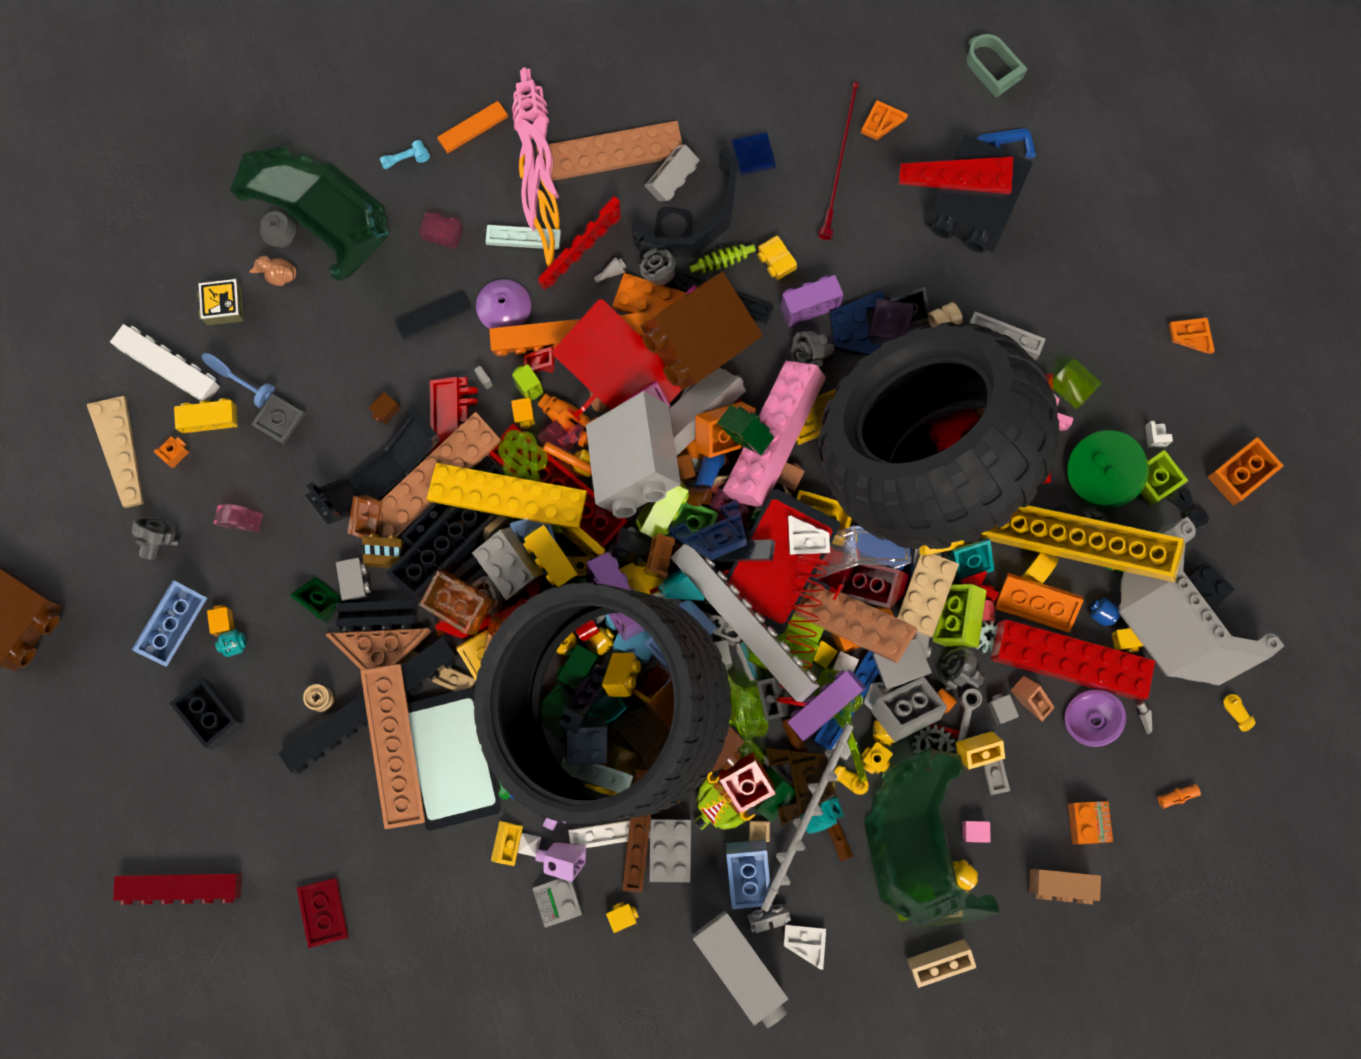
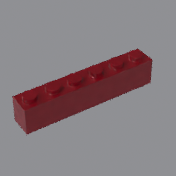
[113,874,242,905]

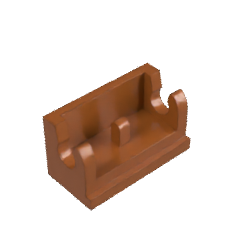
[347,495,382,538]
[645,533,675,580]

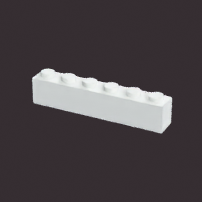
[110,324,220,401]

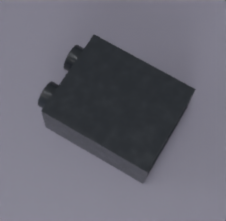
[925,134,1033,253]

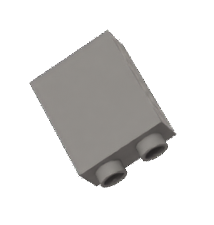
[586,391,681,518]
[692,910,788,1028]

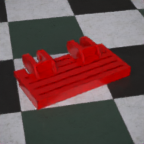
[430,377,478,453]

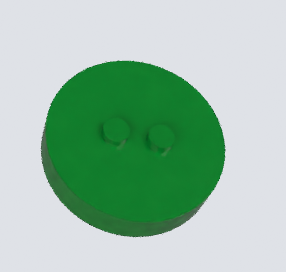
[1068,430,1149,508]

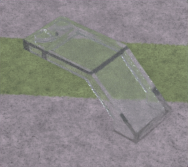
[814,526,912,579]

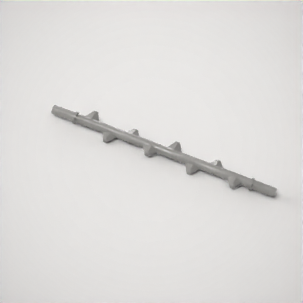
[761,723,853,912]

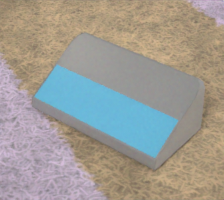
[735,642,763,683]

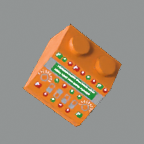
[1068,802,1113,844]

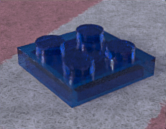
[732,132,776,176]

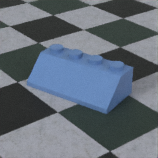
[132,580,207,667]

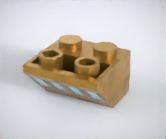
[362,534,408,568]

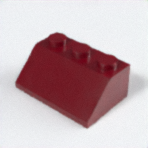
[840,558,909,609]

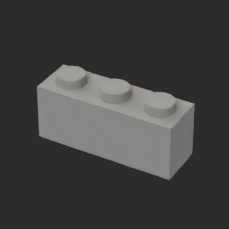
[645,144,700,201]

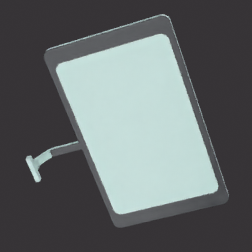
[407,688,502,831]

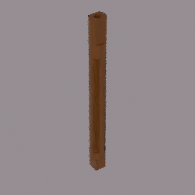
[782,718,854,862]

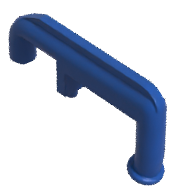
[976,129,1036,159]

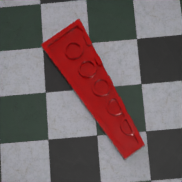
[899,157,1013,194]
[538,196,621,290]

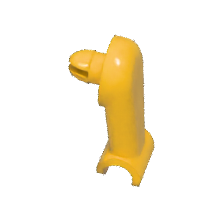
[1223,694,1255,732]
[834,765,869,795]

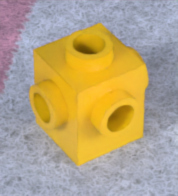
[861,742,893,774]

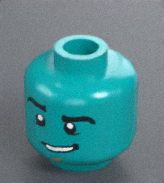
[215,629,247,657]

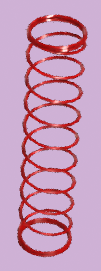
[775,556,829,707]

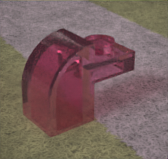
[537,420,584,452]
[710,489,752,529]
[214,504,263,532]

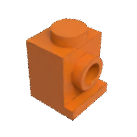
[153,436,189,468]

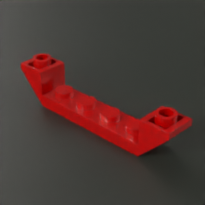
[435,576,545,641]

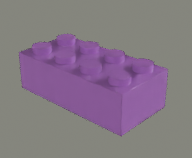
[586,552,645,641]

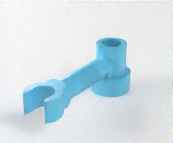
[380,140,430,169]

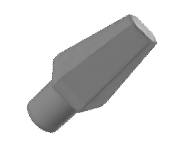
[1137,701,1153,734]

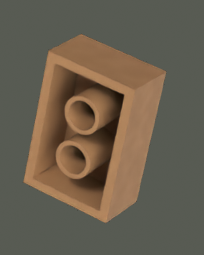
[1029,869,1101,904]

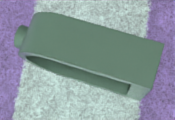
[967,34,1027,97]

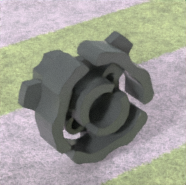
[790,331,835,368]
[131,517,178,560]
[938,646,984,691]

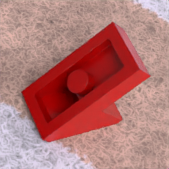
[524,346,555,373]
[958,571,999,602]

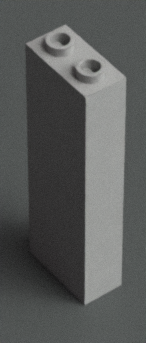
[669,368,746,456]

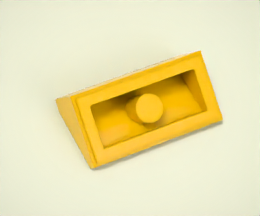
[491,821,523,866]

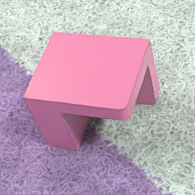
[962,821,990,843]

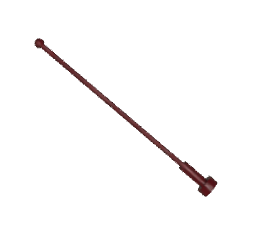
[818,82,859,240]

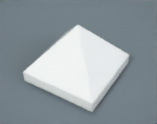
[517,833,542,857]

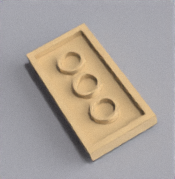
[896,554,959,637]

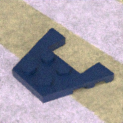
[830,290,885,356]
[669,500,747,560]

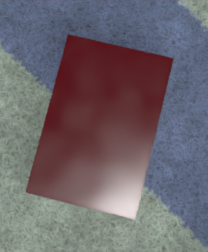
[296,877,349,948]

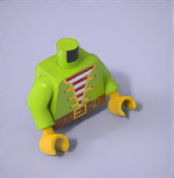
[694,769,755,830]

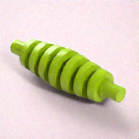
[689,244,756,273]

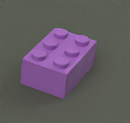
[780,275,844,327]

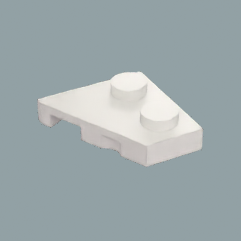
[788,516,830,555]
[783,925,826,969]

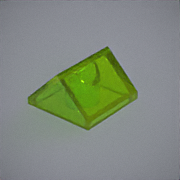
[1053,358,1102,410]

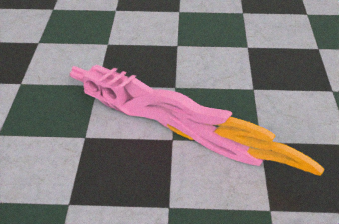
[512,67,560,267]

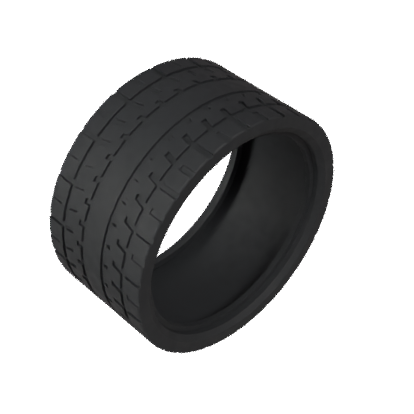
[474,582,731,824]

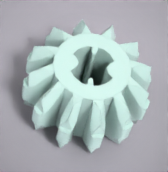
[976,620,998,653]

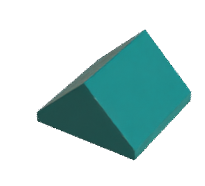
[948,538,994,582]
[658,569,704,601]

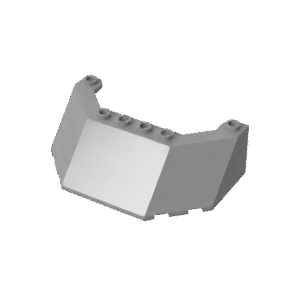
[1118,517,1284,685]

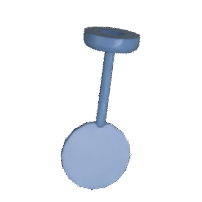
[202,353,274,408]

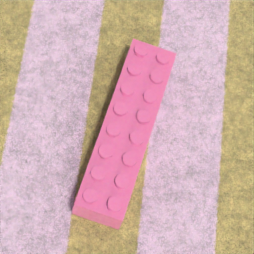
[723,361,826,507]

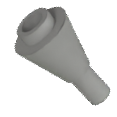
[594,257,627,284]

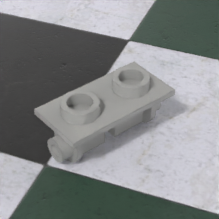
[747,904,791,933]

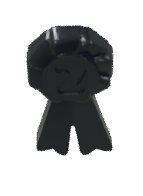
[1167,489,1209,530]

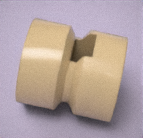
[928,302,963,327]
[303,684,335,712]

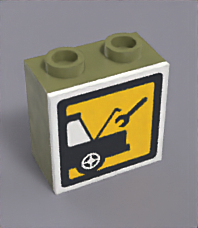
[197,279,244,326]

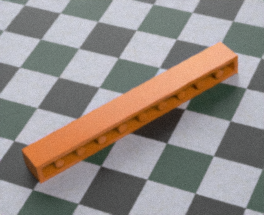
[489,311,661,356]

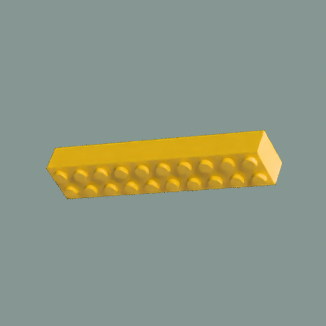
[980,505,1185,583]

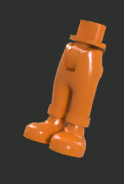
[538,394,599,448]

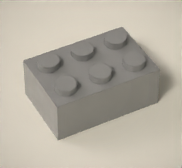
[473,527,544,600]
[871,677,947,742]
[650,820,691,882]

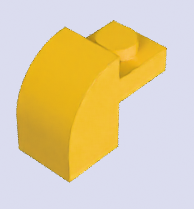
[1021,552,1059,584]

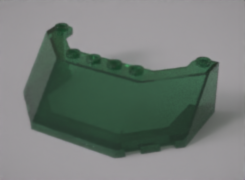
[230,146,389,281]
[864,748,1000,928]

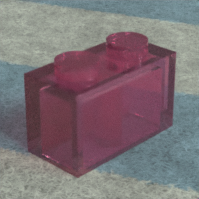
[419,212,463,249]

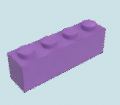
[788,670,866,741]

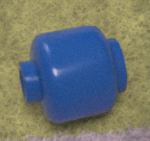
[1089,597,1120,626]

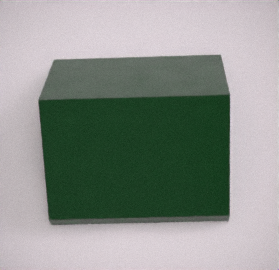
[290,577,344,624]
[753,767,796,823]

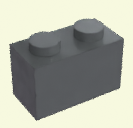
[757,677,792,721]

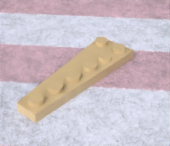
[87,396,144,508]

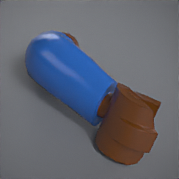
[686,454,728,506]

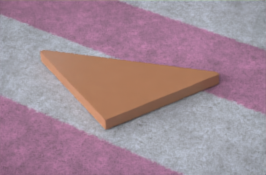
[326,628,431,670]

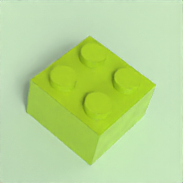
[1141,450,1188,506]

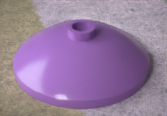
[476,279,532,329]
[1065,690,1126,747]

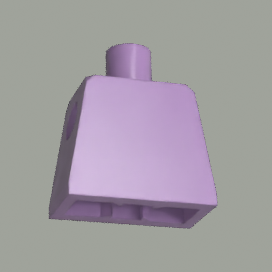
[535,842,586,882]

